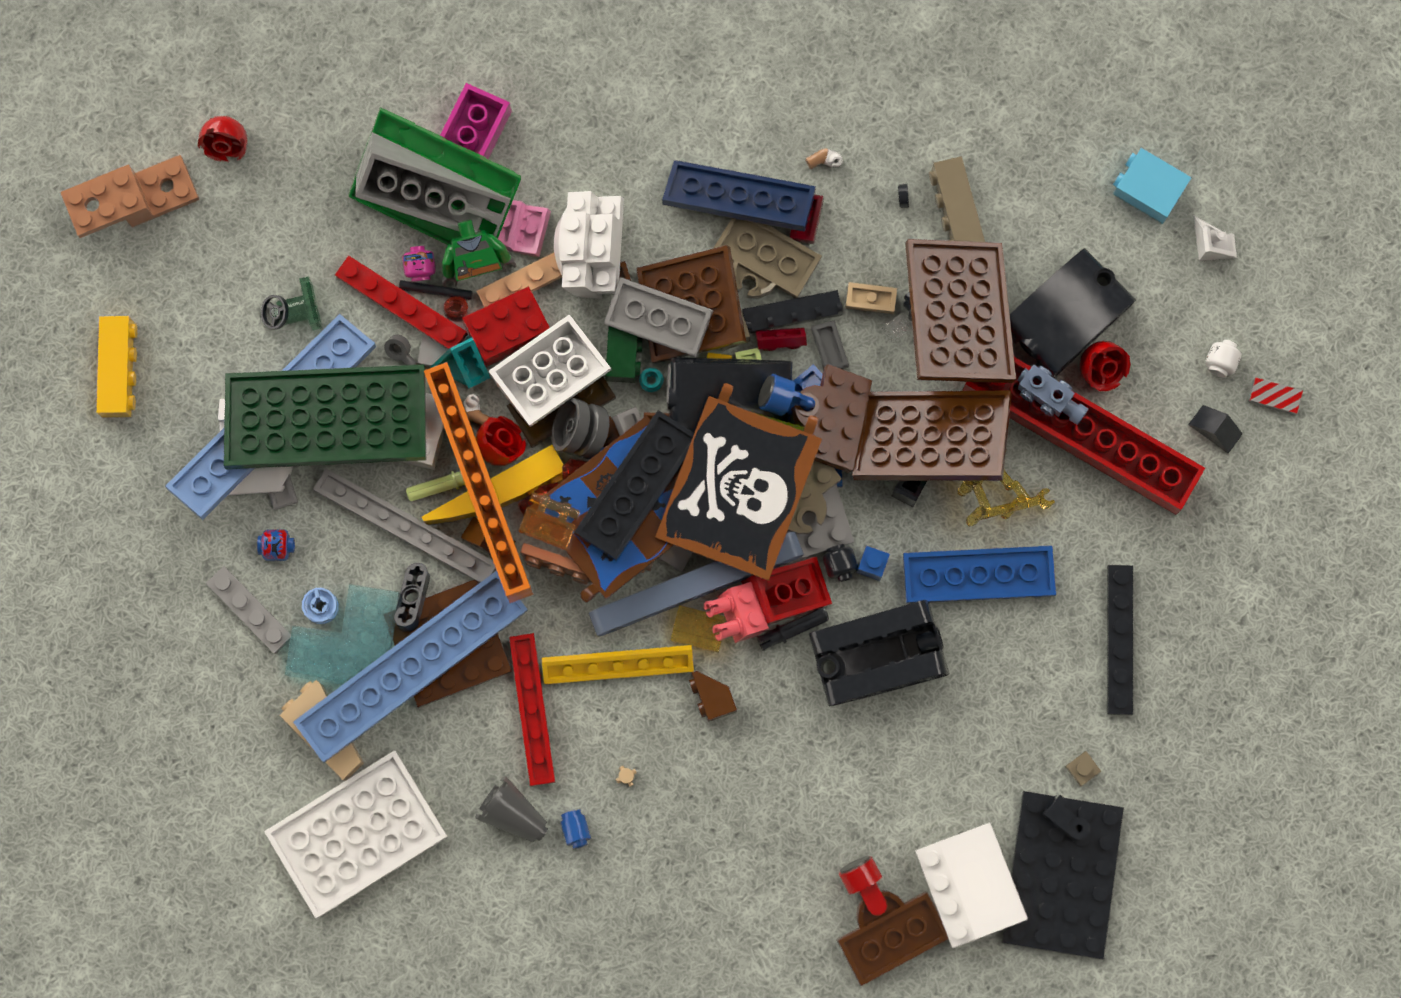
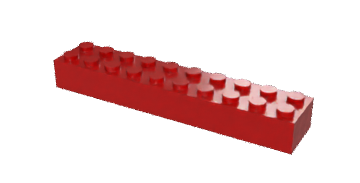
[962,357,1206,515]

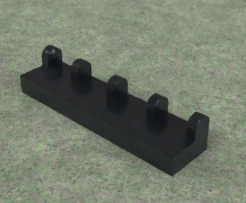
[742,290,843,334]

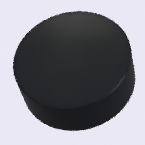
[898,184,909,208]

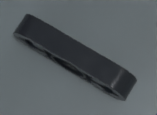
[394,563,430,632]

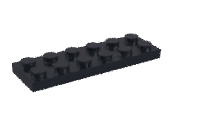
[574,410,694,561]

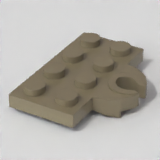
[714,218,822,298]
[788,461,842,535]

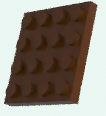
[636,245,746,364]
[383,579,512,708]

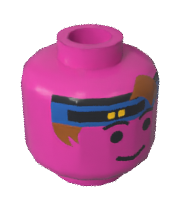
[402,246,436,282]

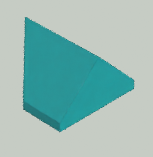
[430,338,491,388]

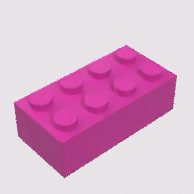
[440,83,512,159]

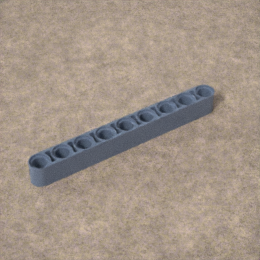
[589,532,804,637]

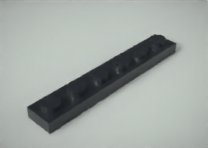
[1107,565,1133,715]

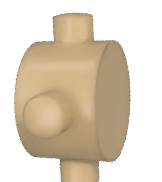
[616,766,637,787]

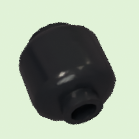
[823,544,858,582]

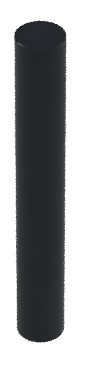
[399,280,473,300]

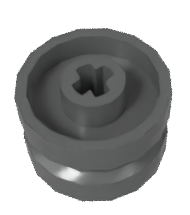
[552,398,609,459]

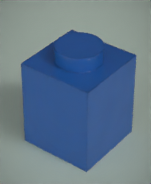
[857,546,890,581]

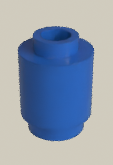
[560,809,591,849]

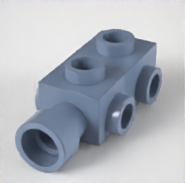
[1017,365,1088,425]

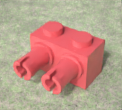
[704,582,769,643]

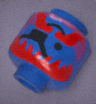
[257,529,295,561]

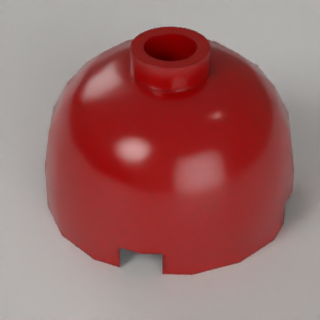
[198,116,247,162]
[1080,341,1131,391]
[476,416,526,466]

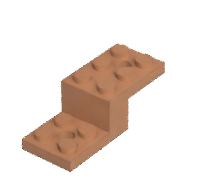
[60,155,200,238]
[521,543,654,585]

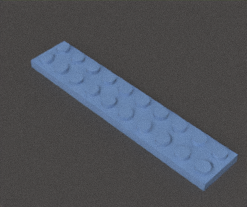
[165,314,376,520]
[293,571,528,763]

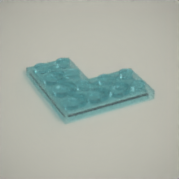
[285,584,400,685]

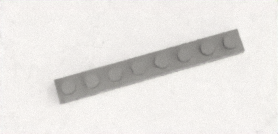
[313,468,496,583]

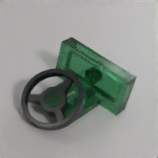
[261,276,322,330]

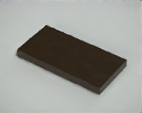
[506,376,616,448]

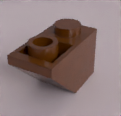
[689,671,737,722]

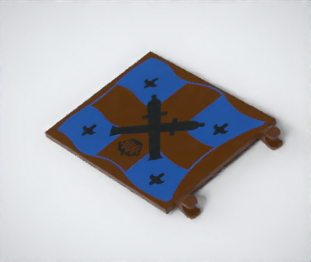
[523,415,682,603]

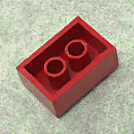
[462,286,550,367]

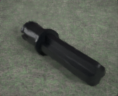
[757,608,829,651]

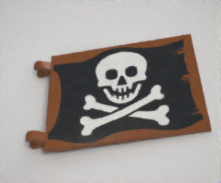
[655,383,822,580]

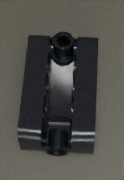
[1010,248,1136,378]
[668,357,793,433]
[809,600,950,707]

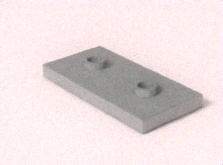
[604,277,713,357]

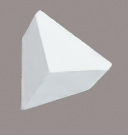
[1193,215,1237,261]

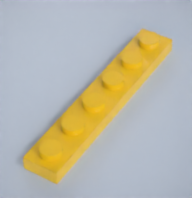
[542,645,694,684]

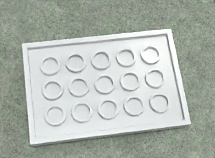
[264,750,448,919]

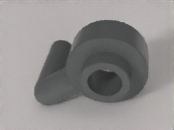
[384,334,418,365]

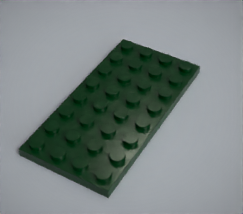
[224,364,426,470]

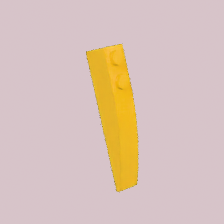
[422,445,568,525]

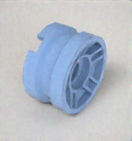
[302,588,339,624]

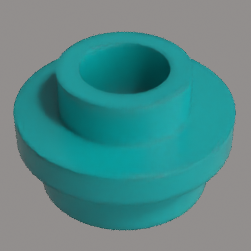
[639,368,664,392]

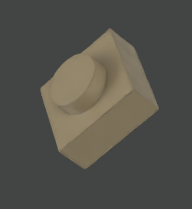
[1065,751,1101,787]

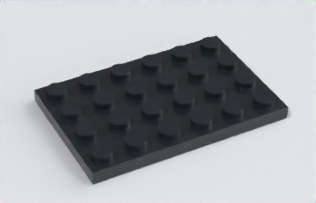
[1002,791,1124,960]

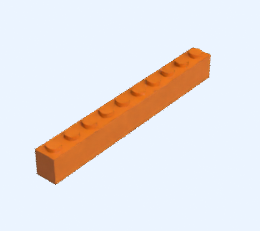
[424,362,533,603]

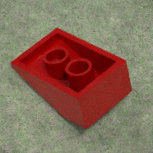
[741,557,832,625]

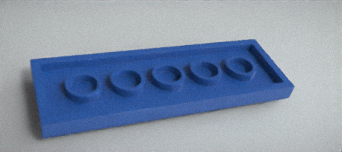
[903,546,1056,604]

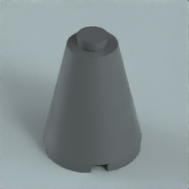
[475,776,548,842]

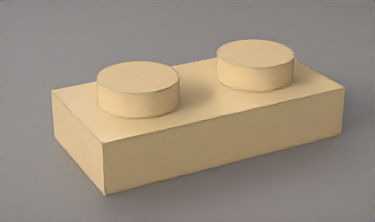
[845,282,897,314]

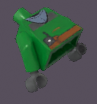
[442,220,517,287]

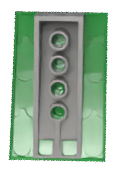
[348,107,521,245]

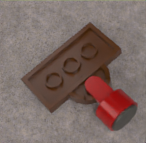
[836,856,949,986]

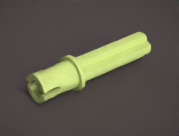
[406,471,465,501]

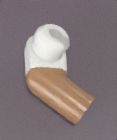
[805,148,843,169]
[464,394,489,426]

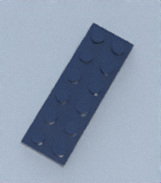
[662,160,816,232]

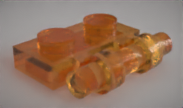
[518,492,580,550]

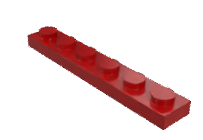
[335,255,468,349]
[509,633,556,786]

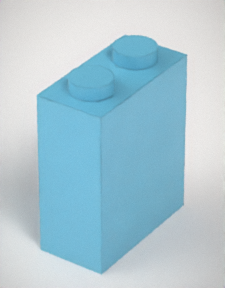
[1113,148,1192,224]

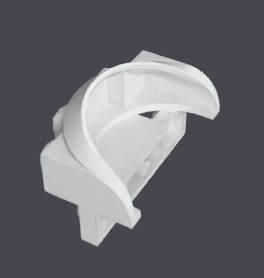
[554,191,624,299]

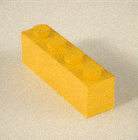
[96,316,138,418]

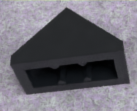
[1188,405,1243,453]
[892,480,927,507]

